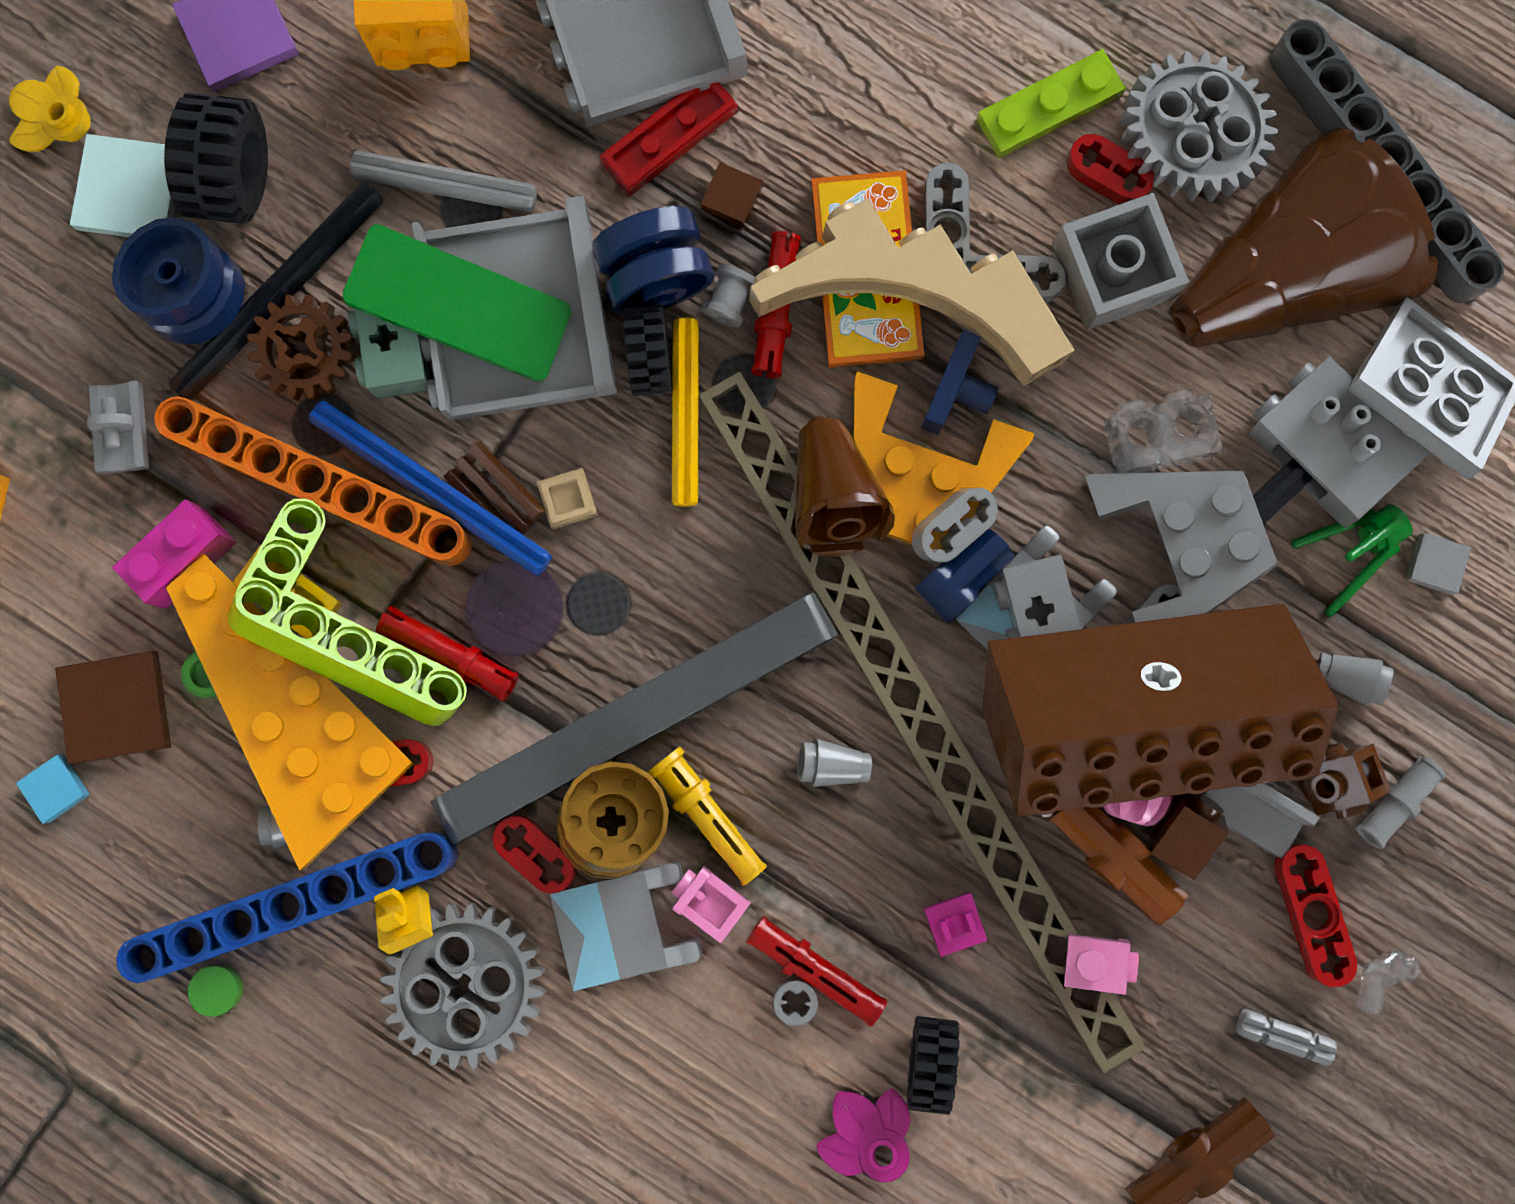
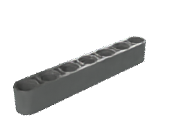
[1270,19,1504,303]

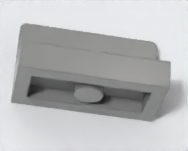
[1201,783,1320,858]

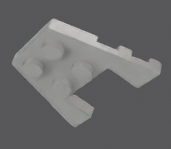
[1085,471,1277,622]

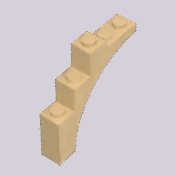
[749,198,1075,386]

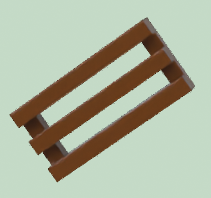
[443,441,546,535]

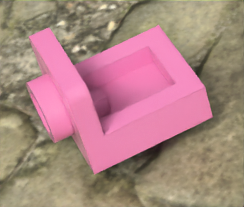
[671,866,751,944]
[1064,934,1139,995]

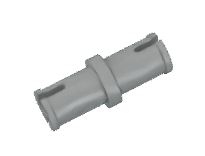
[1356,756,1446,849]

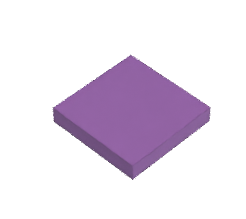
[172,0,299,92]

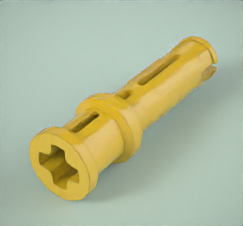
[647,746,767,886]

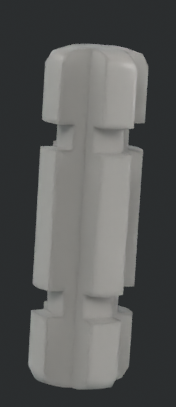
[1236,1009,1337,1066]

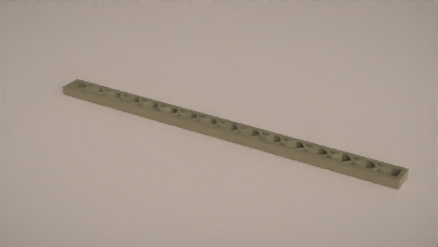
[698,371,1146,1074]

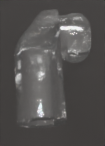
[1356,950,1420,1015]

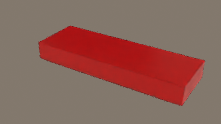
[599,82,739,197]

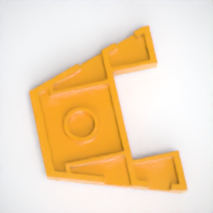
[853,371,1035,549]

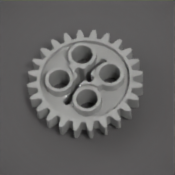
[1120,51,1278,202]
[380,903,546,1070]

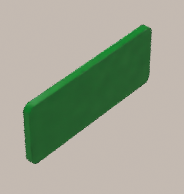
[342,224,572,382]

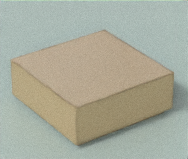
[537,468,598,530]

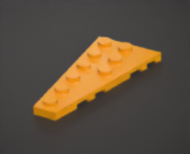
[166,554,413,871]

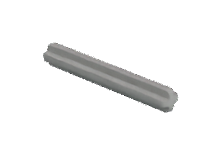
[350,150,537,212]

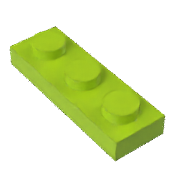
[976,49,1126,159]

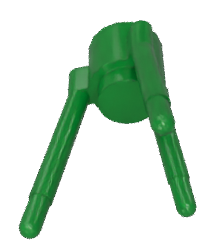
[1291,504,1413,617]

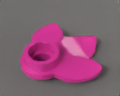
[816,1088,911,1182]

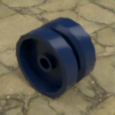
[592,206,715,315]
[112,217,245,345]

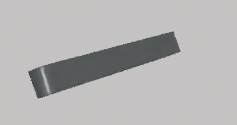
[430,592,839,846]

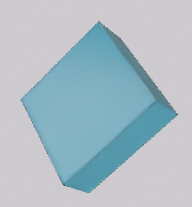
[16,755,90,824]

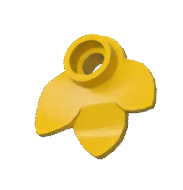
[9,66,91,152]

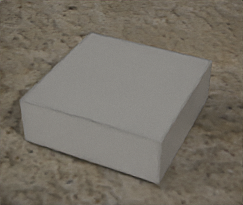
[1405,533,1471,595]

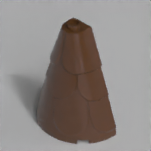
[1170,128,1438,347]

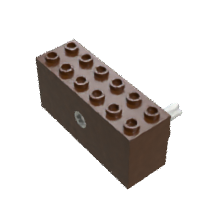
[982,604,1339,817]

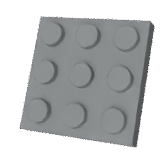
[1347,297,1515,480]

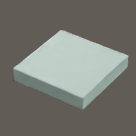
[70,134,175,237]

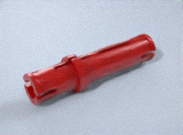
[751,231,801,379]
[376,605,519,702]
[746,915,887,1027]

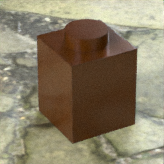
[1149,793,1229,881]

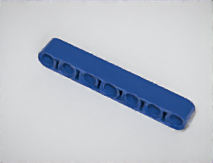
[116,831,458,983]

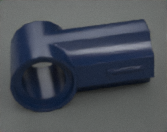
[914,528,1015,624]

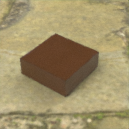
[700,162,763,228]

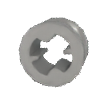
[773,977,818,1026]

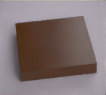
[55,651,171,764]

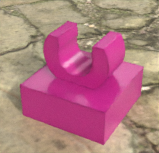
[923,892,988,957]

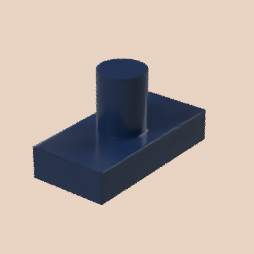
[921,330,999,435]

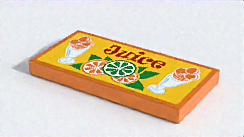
[811,170,924,368]

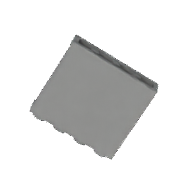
[535,0,747,127]
[412,195,618,421]

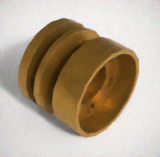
[556,761,669,879]

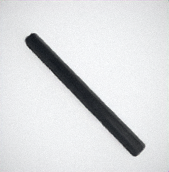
[169,182,383,400]

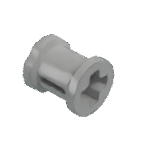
[701,264,755,327]

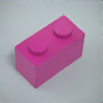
[111,499,237,609]

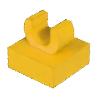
[374,885,433,955]

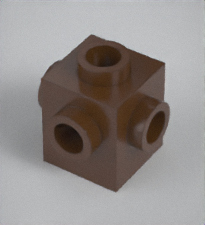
[1301,743,1391,819]

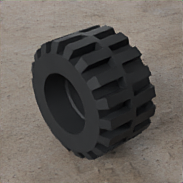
[164,92,268,224]

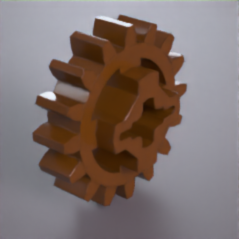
[247,294,356,401]

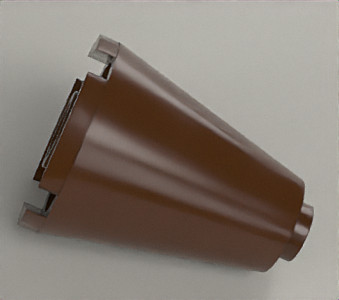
[795,416,895,556]

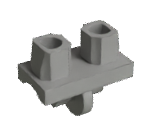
[87,381,149,474]

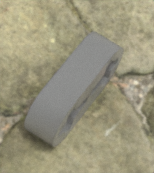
[912,488,998,563]

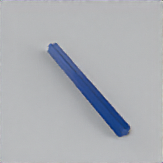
[309,401,552,576]

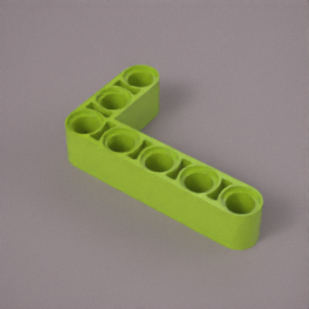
[227,498,467,726]

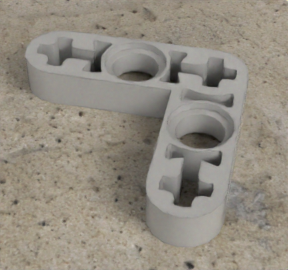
[924,162,1066,303]

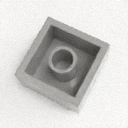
[1052,193,1189,331]

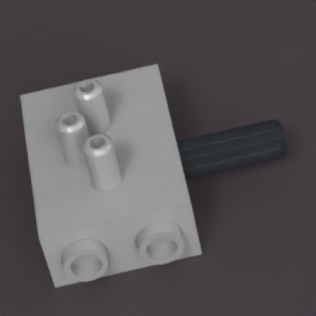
[1248,356,1430,529]

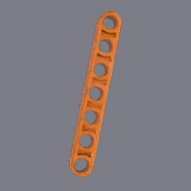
[154,396,472,566]

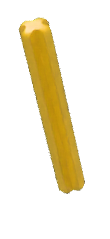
[672,317,699,507]

